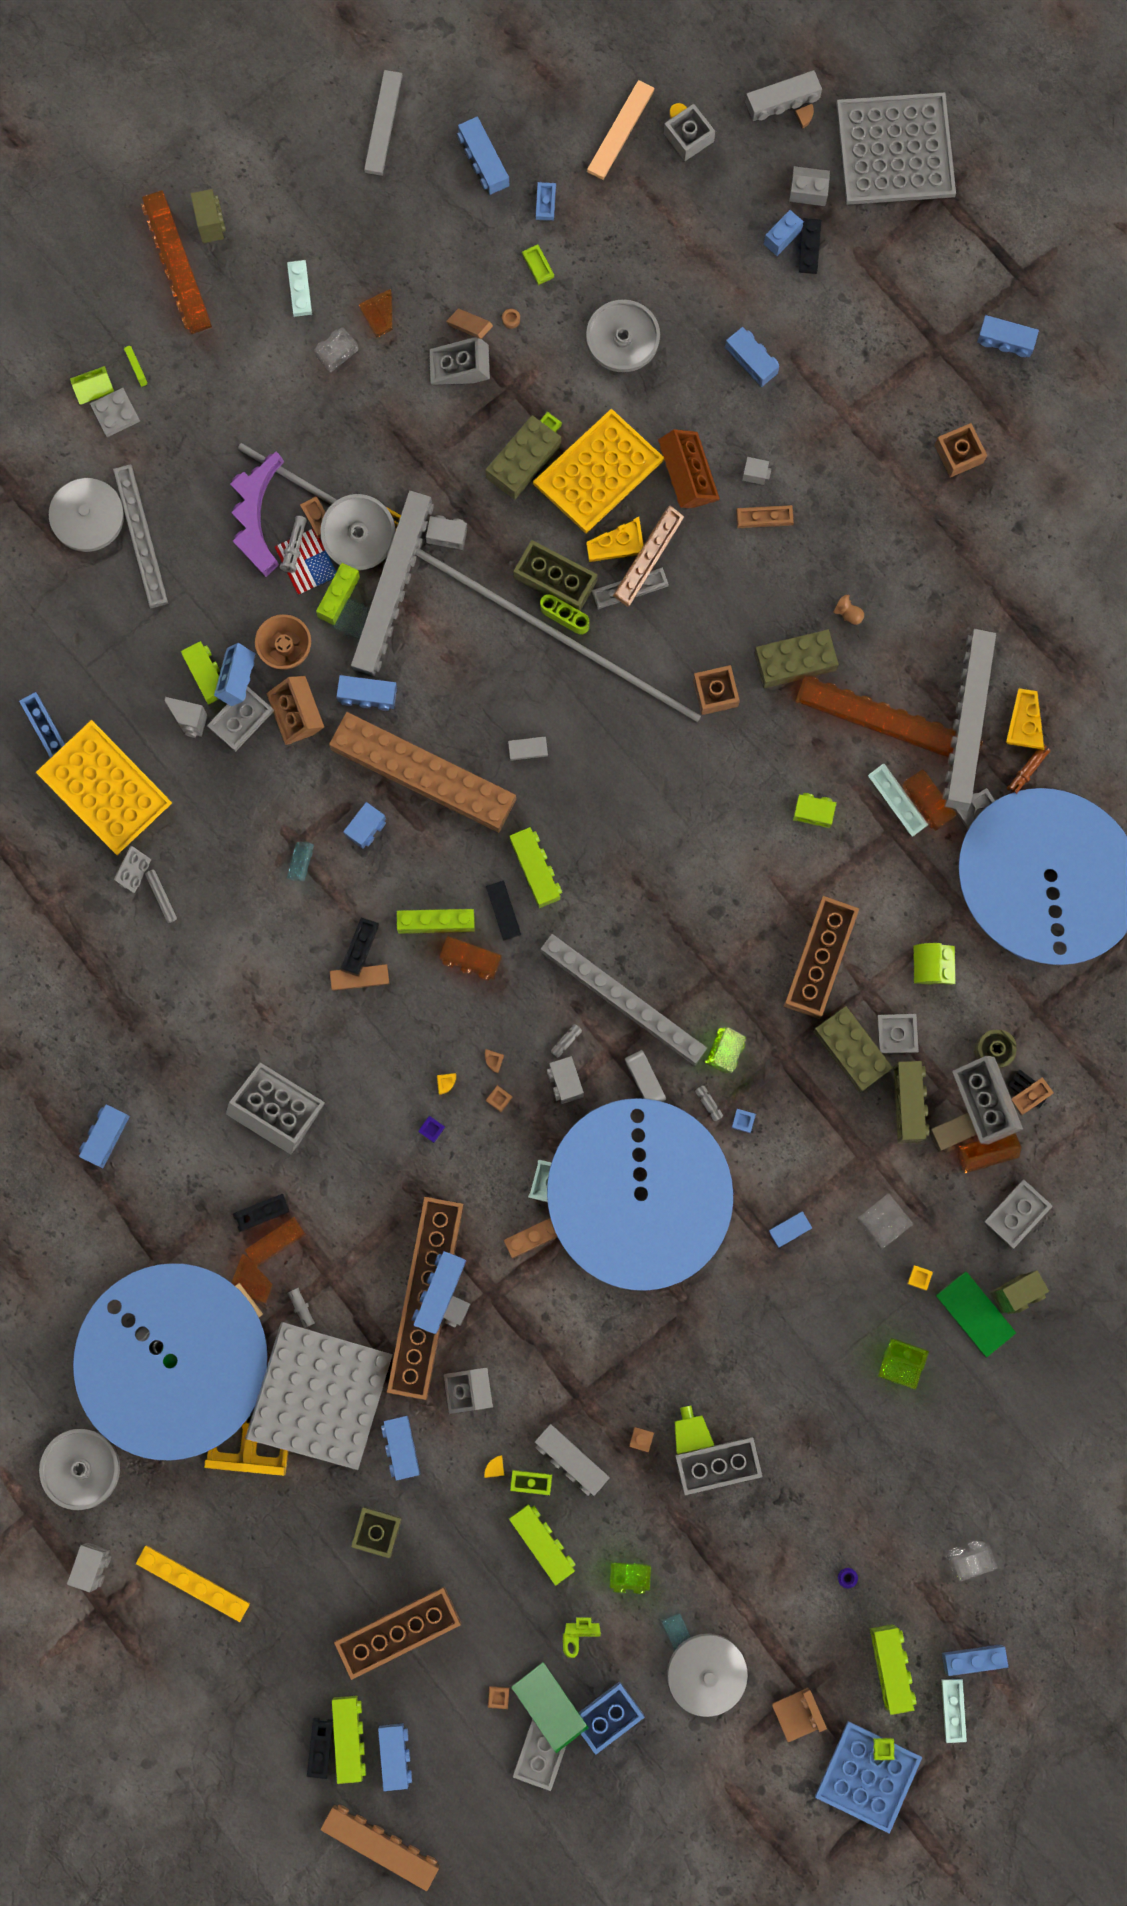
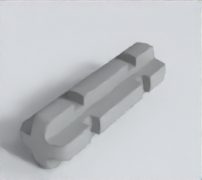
[551,1024,582,1058]
[695,1086,723,1121]

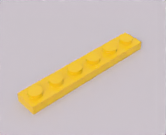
[136,1545,250,1622]

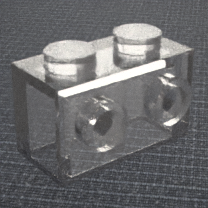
[315,327,358,373]

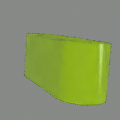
[540,594,589,634]

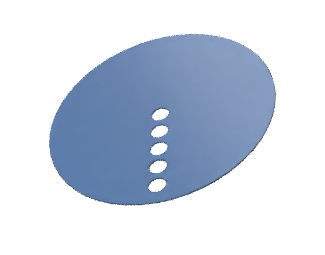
[959,788,1127,965]
[547,1098,733,1290]
[73,1264,268,1460]

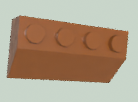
[658,429,720,508]

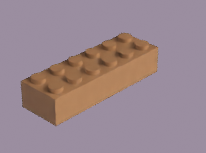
[783,896,859,1019]
[334,1586,461,1680]

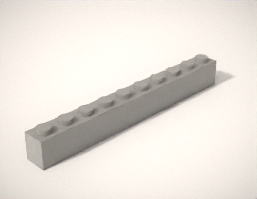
[351,490,434,676]
[943,629,996,811]
[541,934,707,1066]

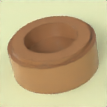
[502,309,520,329]

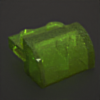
[877,1338,929,1390]

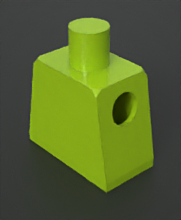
[674,1405,714,1454]

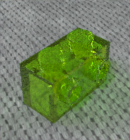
[705,1027,746,1073]
[609,1562,651,1594]

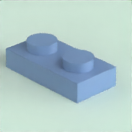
[536,182,556,221]

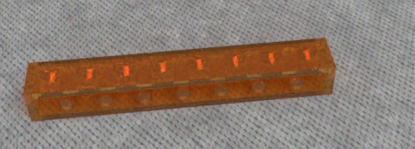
[141,190,212,334]

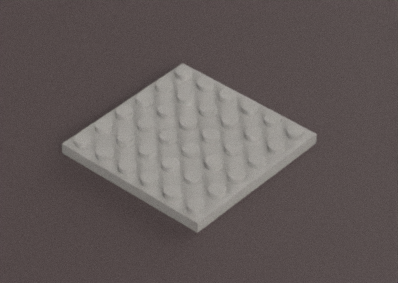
[836,92,956,205]
[245,1322,393,1470]

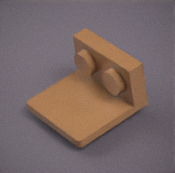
[772,1688,827,1742]

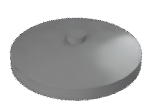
[586,300,660,372]
[49,478,124,552]
[320,494,396,570]
[39,1429,120,1510]
[667,1634,748,1717]

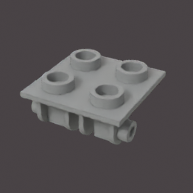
[114,846,151,893]

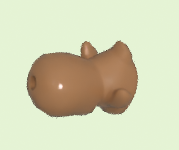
[834,595,864,625]

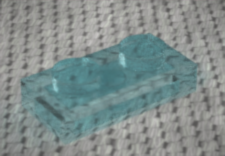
[287,842,314,881]
[662,1613,690,1650]

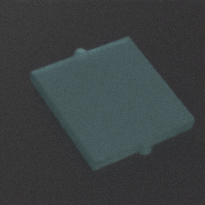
[334,598,370,640]

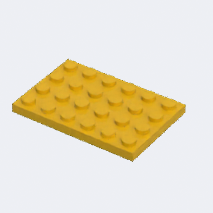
[533,409,664,533]
[36,720,172,855]

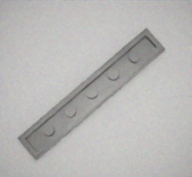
[364,70,402,176]

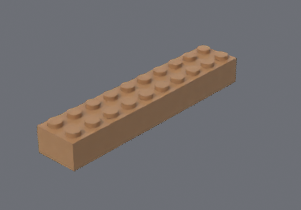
[329,712,516,833]
[387,1197,464,1400]

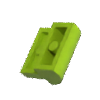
[914,943,955,985]

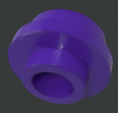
[838,1568,858,1589]

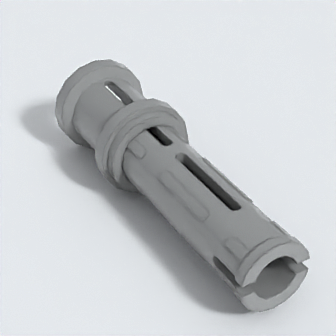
[280,516,307,573]

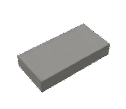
[508,737,548,761]

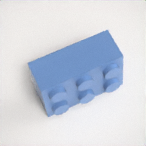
[579,1681,645,1755]

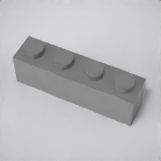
[745,70,822,121]
[535,1424,610,1496]

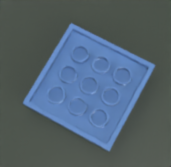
[815,1721,922,1834]

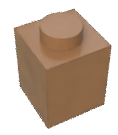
[629,1427,654,1452]

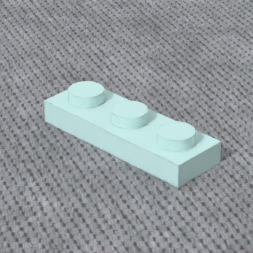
[287,260,312,317]
[941,1679,967,1743]

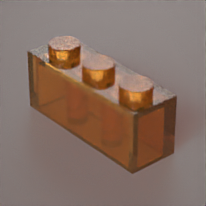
[902,769,957,831]
[439,936,502,981]
[958,1133,1022,1174]
[245,1217,307,1267]

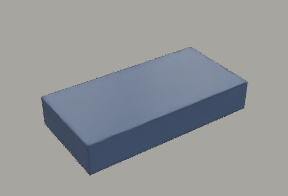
[769,1211,812,1248]

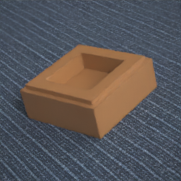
[486,1085,513,1112]
[488,1686,509,1709]

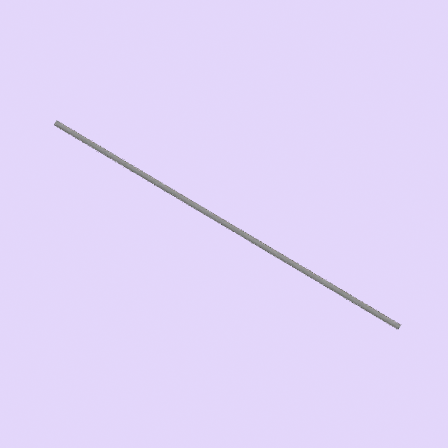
[238,443,701,722]

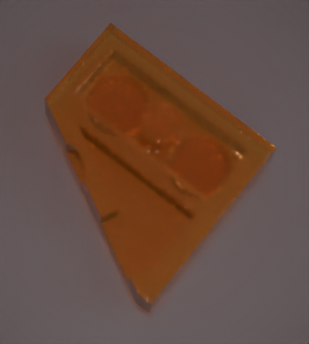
[359,289,393,338]
[231,1254,273,1303]

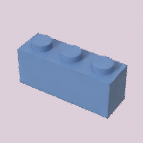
[977,315,1039,357]
[725,327,779,387]
[214,643,256,706]
[337,675,397,711]
[79,1104,130,1168]
[381,1416,420,1480]
[942,1645,1008,1676]
[378,1723,412,1791]

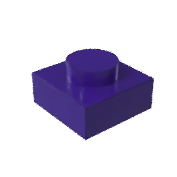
[418,1116,445,1143]

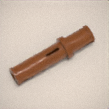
[1007,745,1051,794]

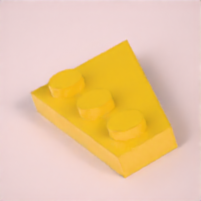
[586,517,644,562]
[1006,688,1044,750]

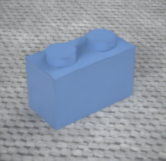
[764,210,804,256]
[343,802,386,849]

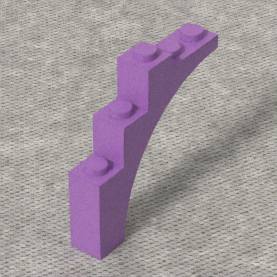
[230,452,284,577]

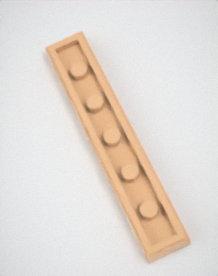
[587,80,654,180]

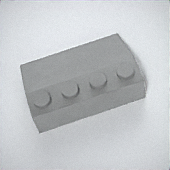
[226,1063,325,1155]

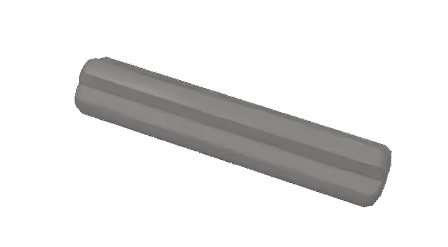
[145,870,177,923]

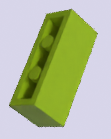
[316,563,360,626]
[181,641,220,705]

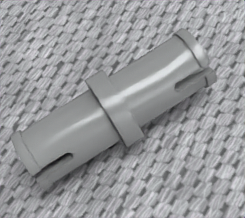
[287,1287,315,1328]

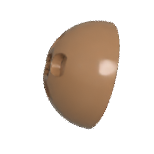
[255,615,311,670]

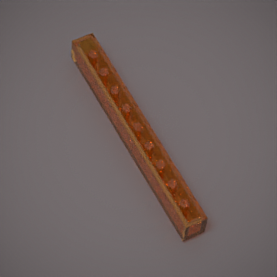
[795,676,983,758]

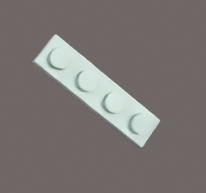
[868,764,929,836]

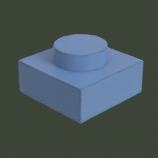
[732,1109,756,1133]

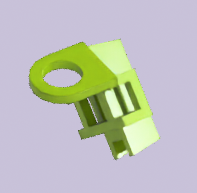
[563,1617,601,1658]

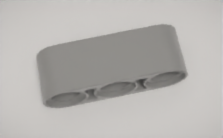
[624,1050,666,1102]

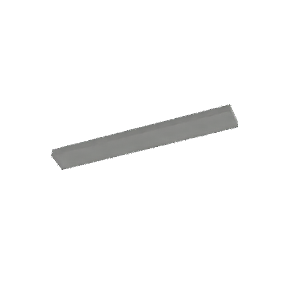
[113,464,169,609]

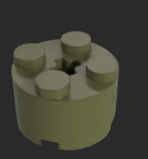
[974,1030,1017,1069]

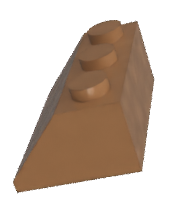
[266,676,324,745]

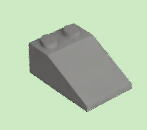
[430,337,490,385]

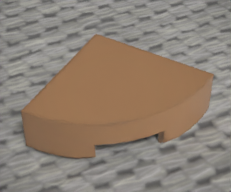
[795,104,814,129]
[485,1049,504,1074]

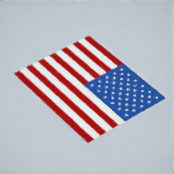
[275,529,336,595]

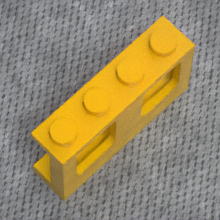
[204,1420,288,1476]

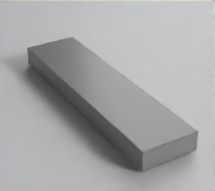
[592,567,669,609]

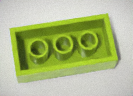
[869,1624,916,1715]

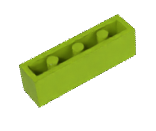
[509,827,562,908]
[397,909,475,934]
[509,1504,576,1586]
[332,1696,366,1784]

